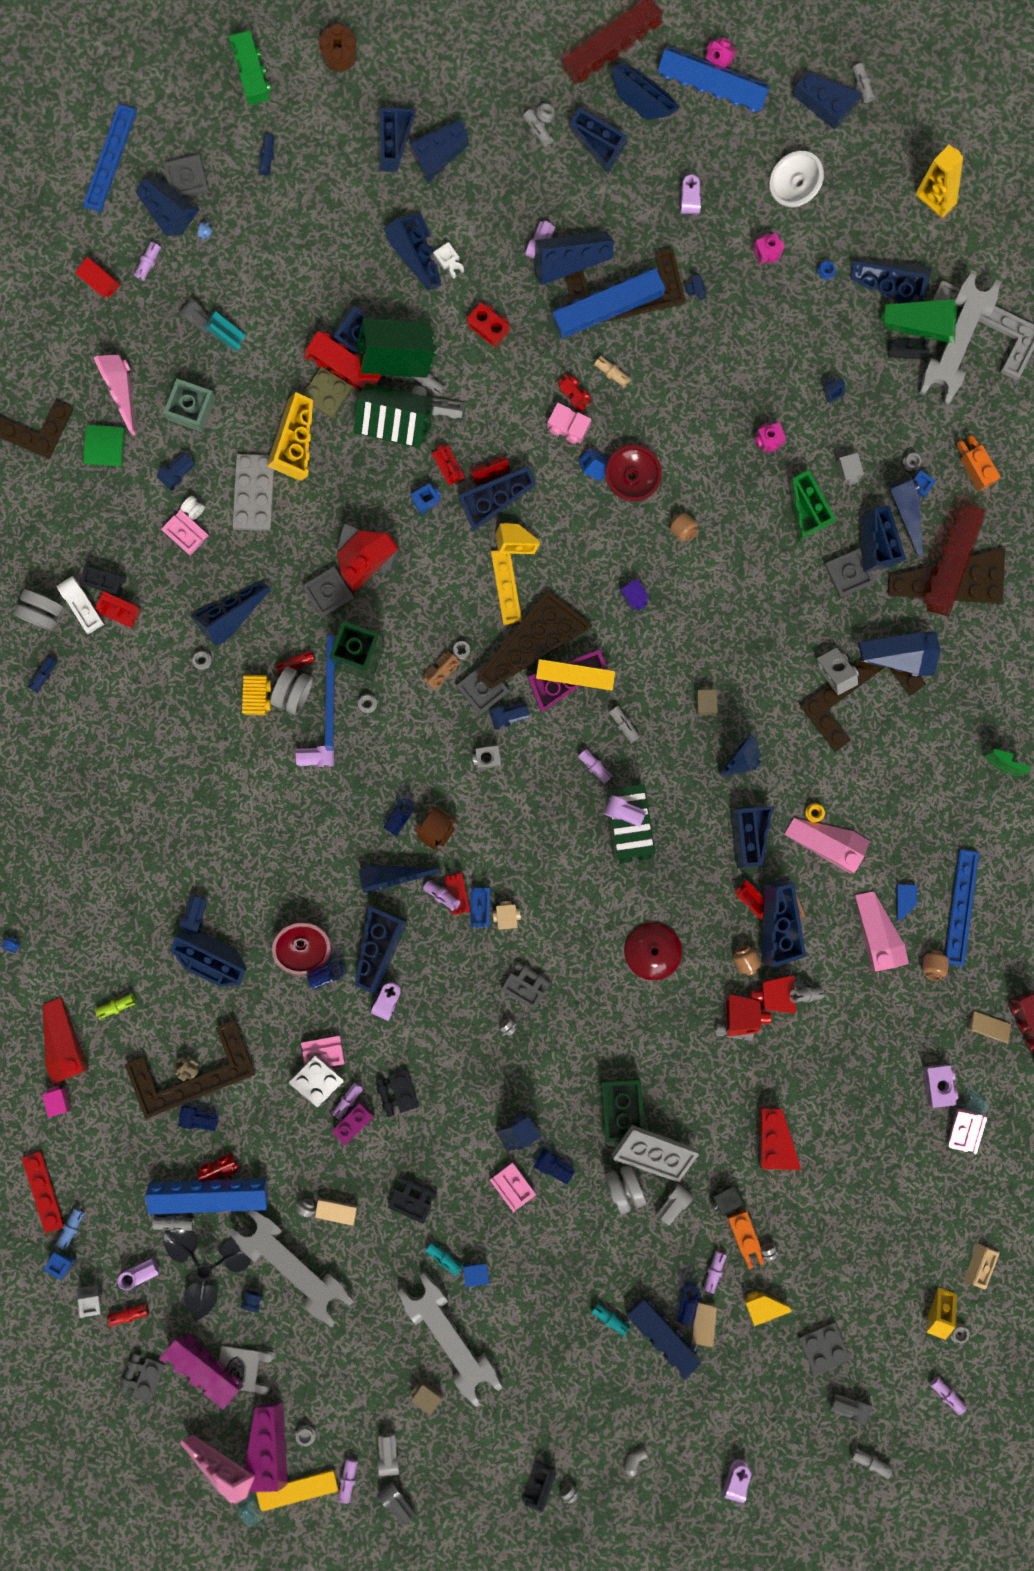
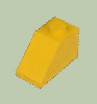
[495,523,540,554]
[927,1287,957,1340]
[744,1291,791,1326]

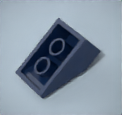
[330,306,370,355]

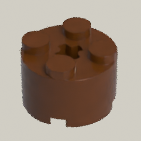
[319,23,358,71]
[415,806,458,852]

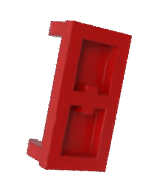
[75,257,121,299]
[96,591,141,628]
[444,873,470,915]

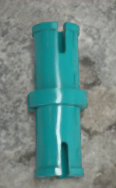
[425,1241,463,1276]
[591,1302,631,1337]

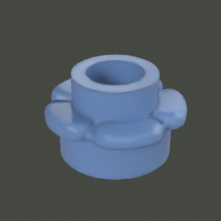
[198,222,212,240]

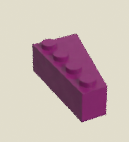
[527,650,607,713]
[245,1402,287,1492]

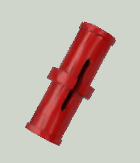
[275,650,315,675]
[107,1303,149,1327]

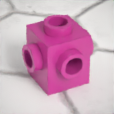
[706,38,738,68]
[753,233,784,265]
[755,422,786,452]

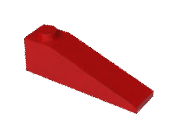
[43,998,89,1085]

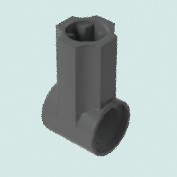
[178,299,211,337]
[829,1392,872,1425]
[377,1480,416,1525]

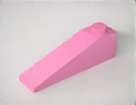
[93,355,136,436]
[784,818,870,874]
[855,892,909,971]
[180,1435,255,1504]

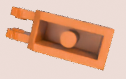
[957,435,1001,492]
[726,1208,764,1269]

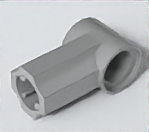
[656,1183,694,1226]
[378,1433,400,1476]

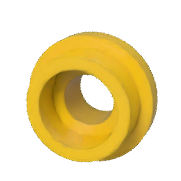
[805,803,825,822]

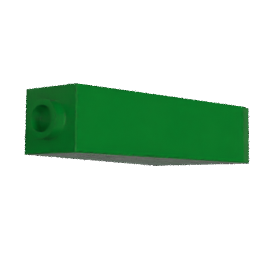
[882,299,957,343]

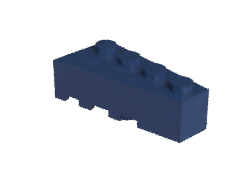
[535,231,614,285]
[761,878,806,968]

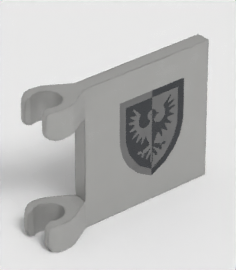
[219,1346,274,1395]

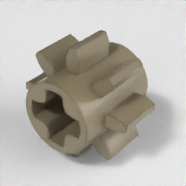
[174,1055,199,1081]

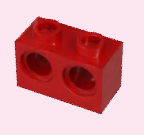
[466,303,510,348]

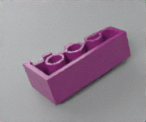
[159,1333,243,1409]

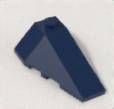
[383,213,442,290]
[851,260,932,304]
[191,581,271,646]
[359,863,440,893]

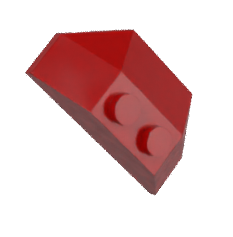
[337,530,399,594]

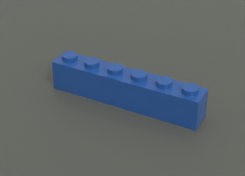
[658,46,771,112]
[552,269,665,339]
[145,1178,269,1214]

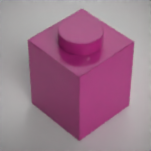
[42,1086,72,1118]

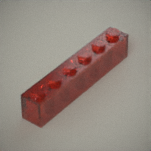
[562,0,663,85]
[924,504,986,617]

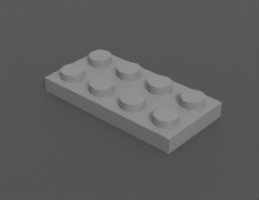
[233,454,275,531]
[612,1125,699,1182]

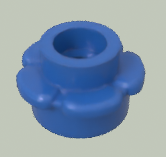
[817,261,836,280]
[1,937,20,953]

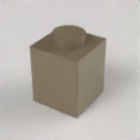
[696,687,718,715]
[411,1380,443,1416]

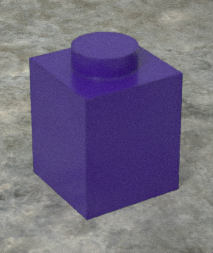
[620,579,649,611]

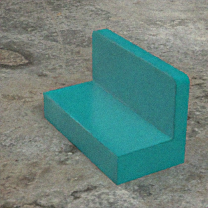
[204,311,246,351]

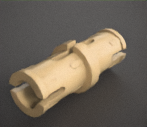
[594,356,631,388]

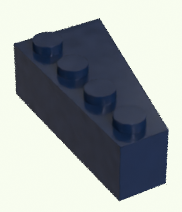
[458,466,536,533]
[354,906,408,994]
[626,1296,702,1381]

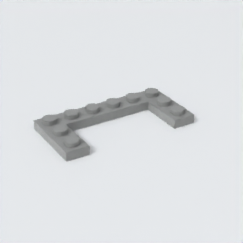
[932,280,1034,380]

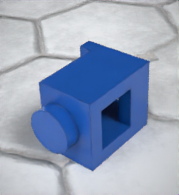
[410,483,441,515]

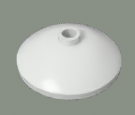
[770,151,824,207]

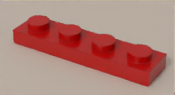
[21,1151,64,1234]

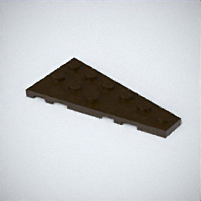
[888,548,1005,605]
[476,591,592,689]

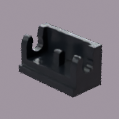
[888,337,930,360]
[80,565,127,595]
[522,1460,556,1513]

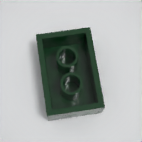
[601,1078,645,1143]

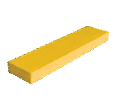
[491,550,522,626]
[536,659,615,691]
[256,1469,339,1511]

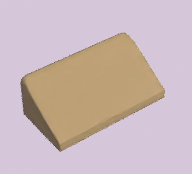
[968,1011,1011,1043]
[315,1198,358,1226]
[964,1243,1000,1290]
[692,1302,717,1347]

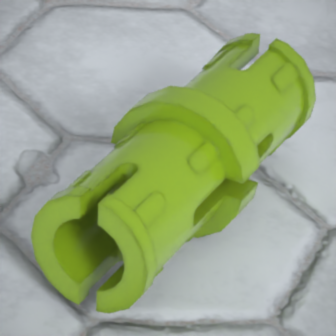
[95,993,136,1019]

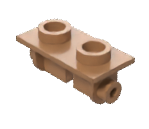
[422,651,460,690]

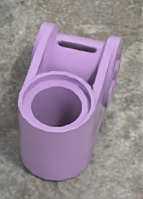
[681,175,701,214]
[371,982,401,1021]
[723,1459,751,1503]

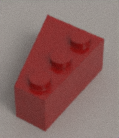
[759,1107,801,1170]

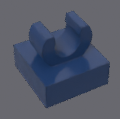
[685,274,707,300]
[825,376,845,403]

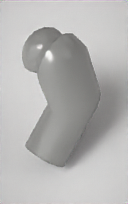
[624,1448,648,1477]

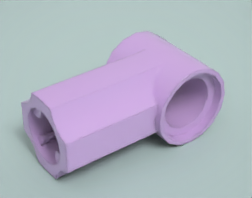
[526,221,555,259]
[296,746,334,767]
[604,795,646,827]
[118,1258,160,1290]

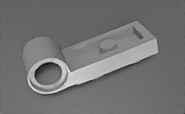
[410,386,465,418]

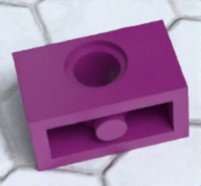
[331,1101,375,1145]

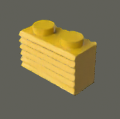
[242,675,272,715]

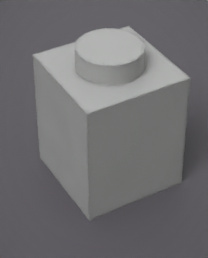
[836,453,864,485]

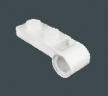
[56,576,104,634]

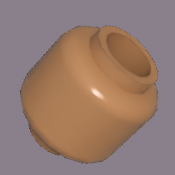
[670,513,698,541]
[733,945,761,976]
[922,950,949,981]

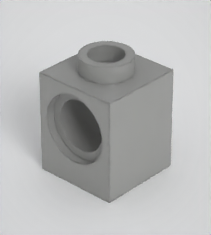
[472,746,501,770]
[77,1285,100,1318]

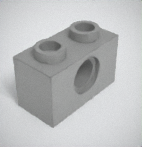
[817,648,859,695]

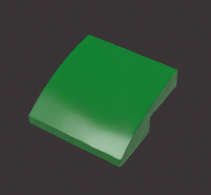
[84,424,125,467]
[983,749,1031,777]

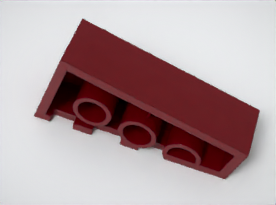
[1009,990,1034,1060]

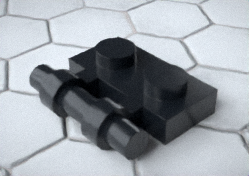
[376,1069,419,1117]
[388,1176,437,1224]

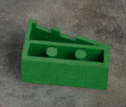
[229,30,272,106]
[789,470,836,542]

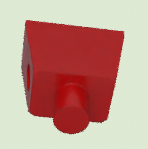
[750,975,796,1013]
[726,995,772,1036]

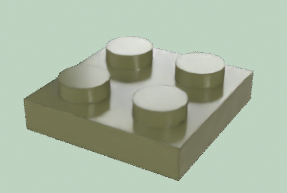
[303,367,353,419]

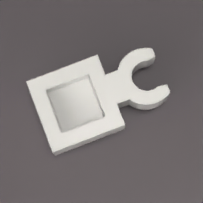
[433,242,464,278]

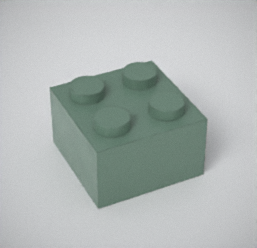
[163,379,216,432]

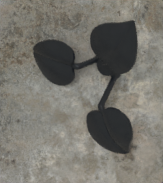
[164,1230,252,1321]

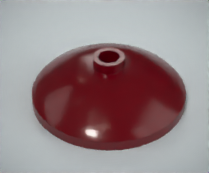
[605,445,662,502]
[272,921,331,975]
[624,923,682,981]

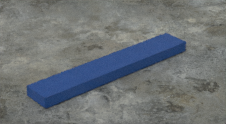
[83,104,137,212]
[325,635,335,751]
[945,849,979,966]

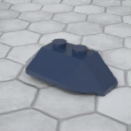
[612,62,680,120]
[170,933,247,987]

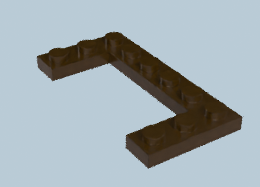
[565,249,686,323]
[0,401,73,460]
[801,661,926,752]
[125,1020,256,1119]

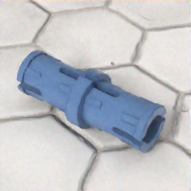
[55,1208,85,1250]

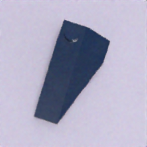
[889,477,923,559]
[858,631,940,676]
[719,735,762,777]

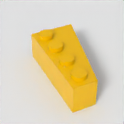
[915,145,963,218]
[267,392,313,481]

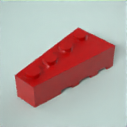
[303,331,382,392]

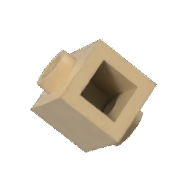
[493,901,521,930]

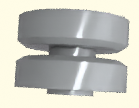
[13,589,63,631]
[271,666,313,715]
[605,1164,647,1215]

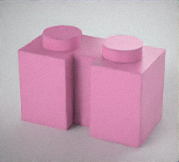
[547,403,591,444]

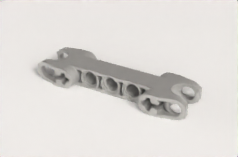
[919,270,1001,405]
[229,1210,353,1327]
[398,1271,503,1407]

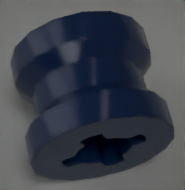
[240,1290,264,1312]

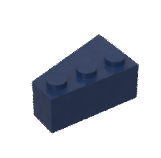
[793,72,862,130]
[378,107,417,172]
[570,107,627,174]
[410,119,469,184]
[135,178,200,236]
[861,506,906,573]
[731,806,774,869]
[496,1111,541,1152]

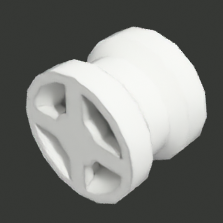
[180,496,205,520]

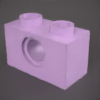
[923,1064,958,1108]

